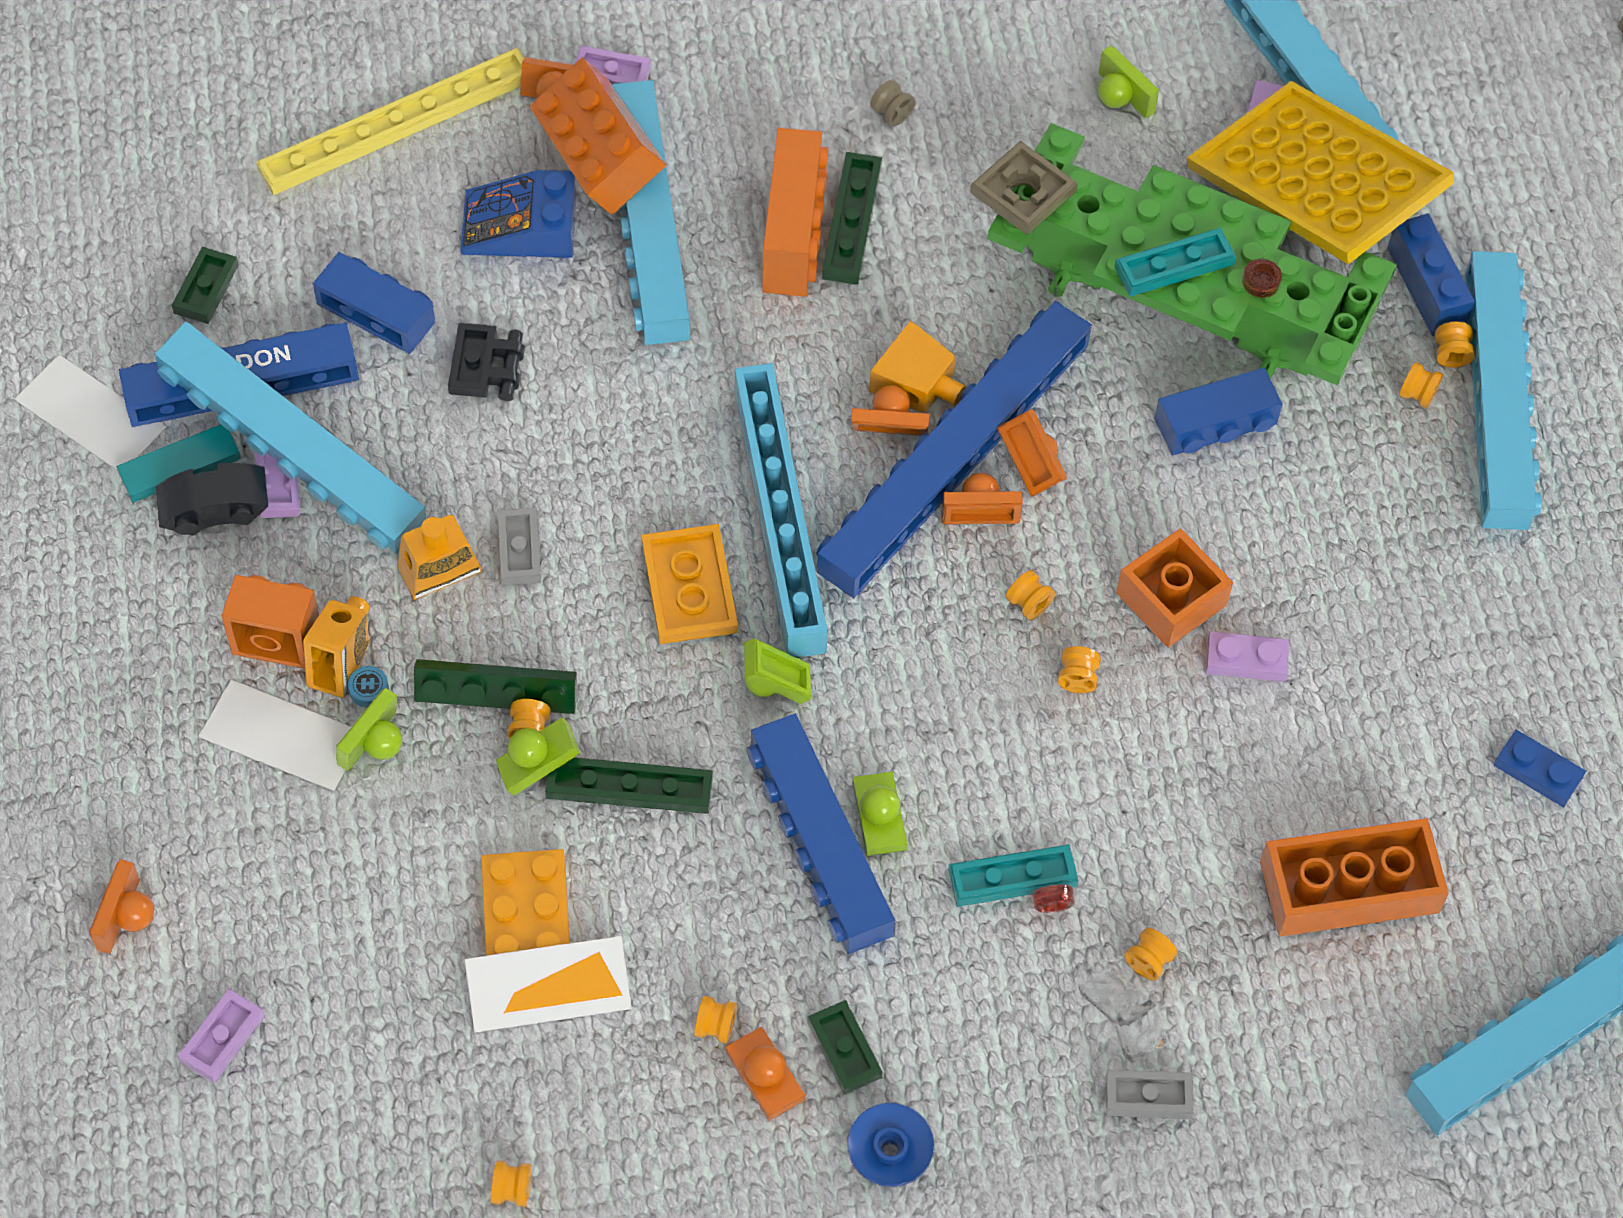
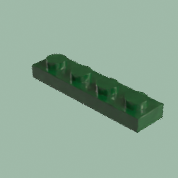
[822,152,882,285]
[414,659,577,714]
[545,757,713,814]

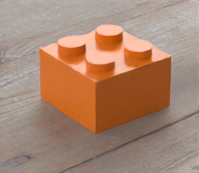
[1116,528,1233,648]
[221,574,319,669]

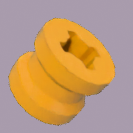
[1435,322,1475,368]
[1399,362,1444,409]
[1006,570,1056,620]
[1057,646,1101,694]
[507,699,551,739]
[1124,928,1178,981]
[694,995,738,1044]
[491,1160,532,1207]

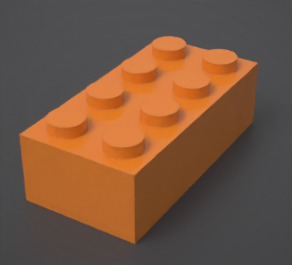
[529,57,667,215]
[762,128,829,297]
[1260,818,1449,937]

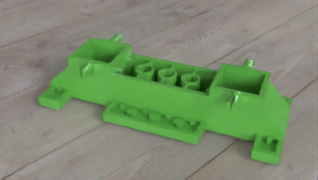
[987,123,1397,386]

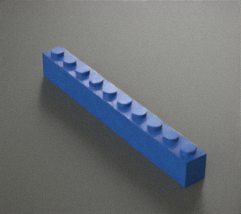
[816,300,1092,599]

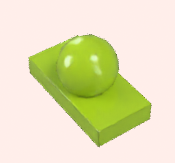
[1098,45,1159,119]
[744,638,811,704]
[336,688,403,772]
[496,717,580,796]
[852,771,908,856]

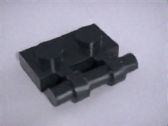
[448,323,525,402]

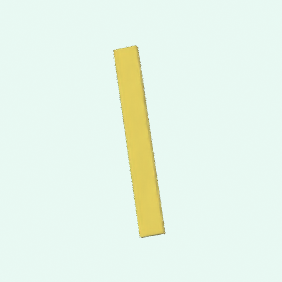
[256,48,524,196]

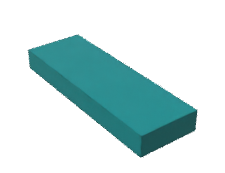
[1114,227,1236,297]
[116,424,241,503]
[948,844,1079,907]

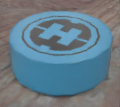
[348,666,389,708]

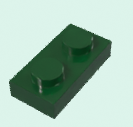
[172,247,239,324]
[807,1000,883,1095]

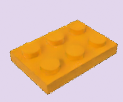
[641,524,738,644]
[481,849,570,956]

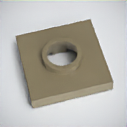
[970,140,1078,235]

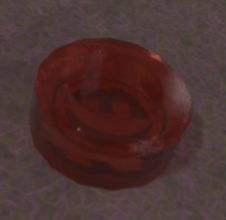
[1242,259,1282,298]
[1032,885,1075,913]

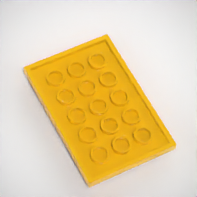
[1187,81,1454,264]

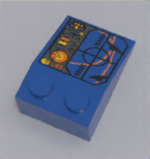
[460,170,577,258]

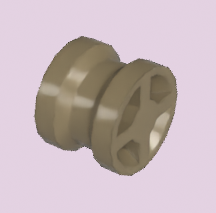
[870,80,916,126]

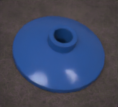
[848,1103,934,1187]

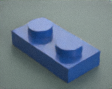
[1493,729,1587,808]

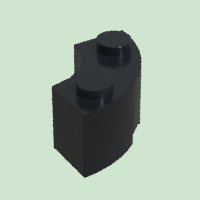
[156,463,269,536]

